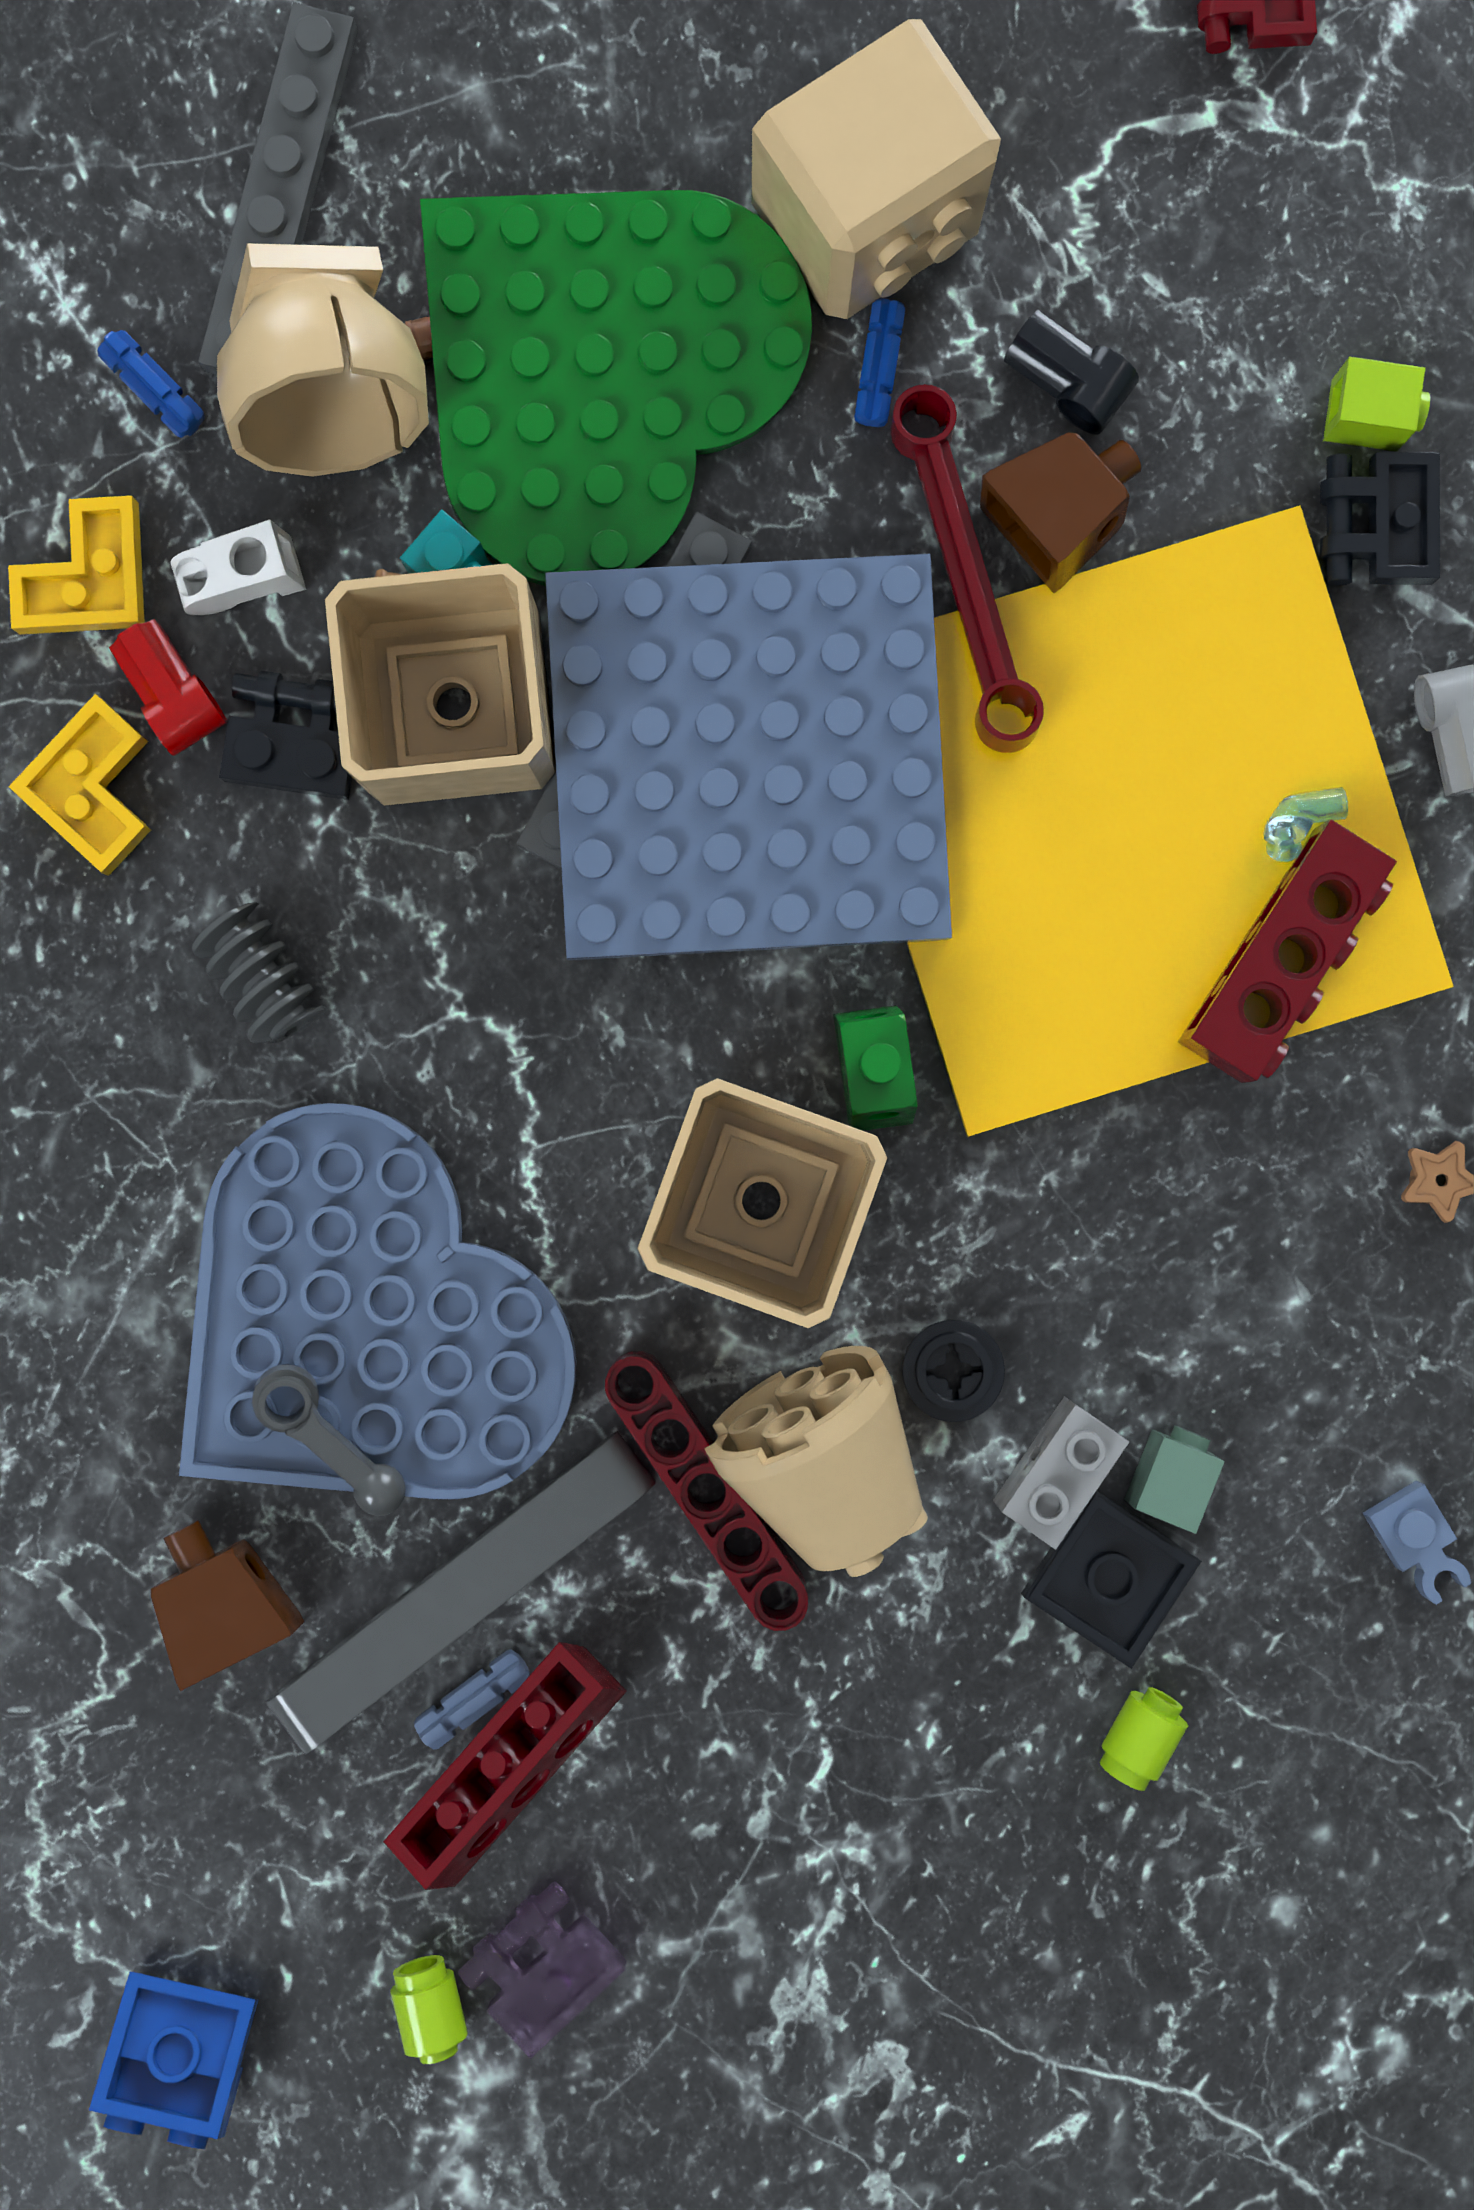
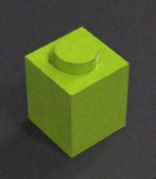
[1323,357,1430,452]

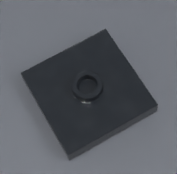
[1021,1491,1202,1669]

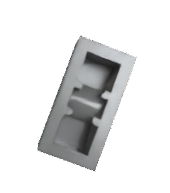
[993,1396,1129,1550]

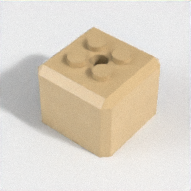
[751,19,1001,319]
[325,563,556,806]
[638,1078,887,1328]

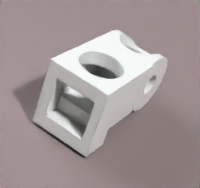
[170,520,306,615]

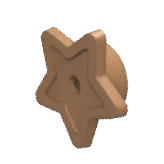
[1401,1141,1474,1223]

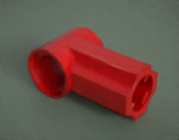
[109,619,228,756]

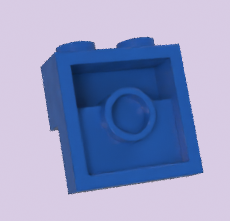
[89,1971,258,2149]

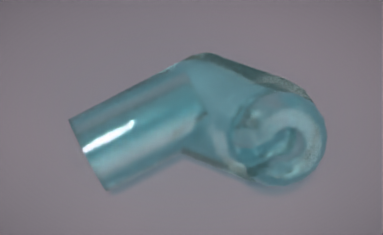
[1263,787,1348,862]

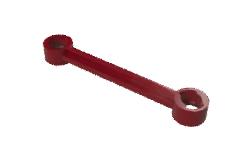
[891,384,1044,753]

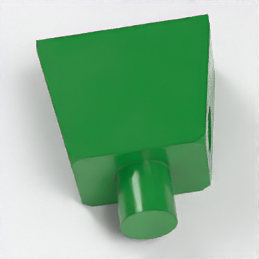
[833,1005,917,1131]

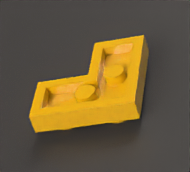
[8,496,145,635]
[9,694,151,876]

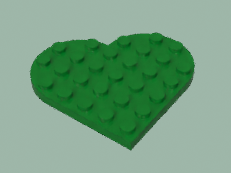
[420,190,812,586]

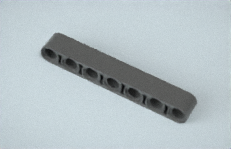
[266,1431,656,1755]

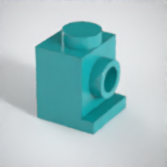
[400,509,493,574]

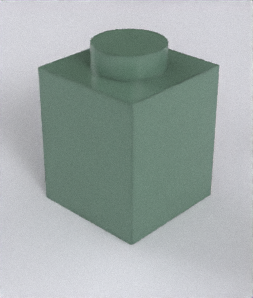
[1124,1425,1225,1534]

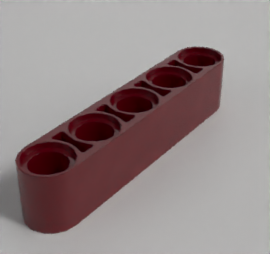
[605,1351,808,1631]

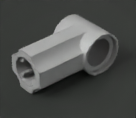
[1414,664,1474,797]

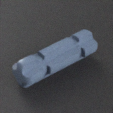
[414,1649,531,1750]

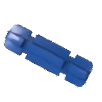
[854,298,906,427]
[97,330,205,438]

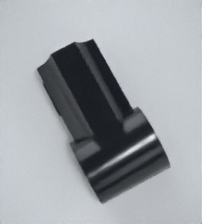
[1004,310,1139,435]

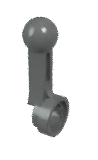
[252,1364,406,1516]

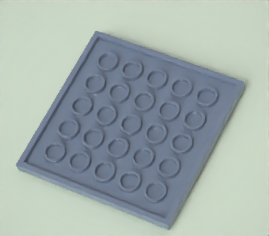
[545,554,952,960]

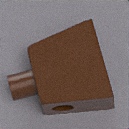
[980,432,1141,593]
[151,1520,304,1691]

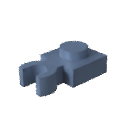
[1363,1480,1471,1605]

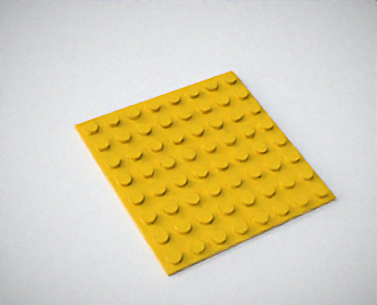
[906,505,1454,1137]

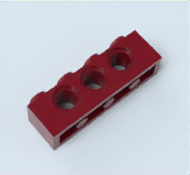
[1178,819,1397,1083]
[383,1642,627,1890]

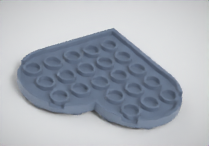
[179,1103,577,1499]

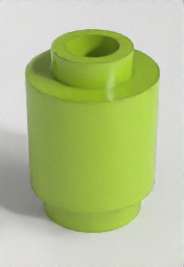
[1099,1687,1188,1791]
[390,1955,468,2064]

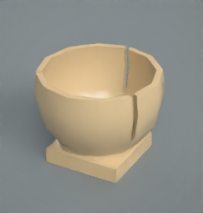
[217,243,429,477]

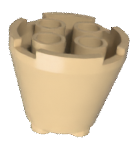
[704,1346,928,1577]

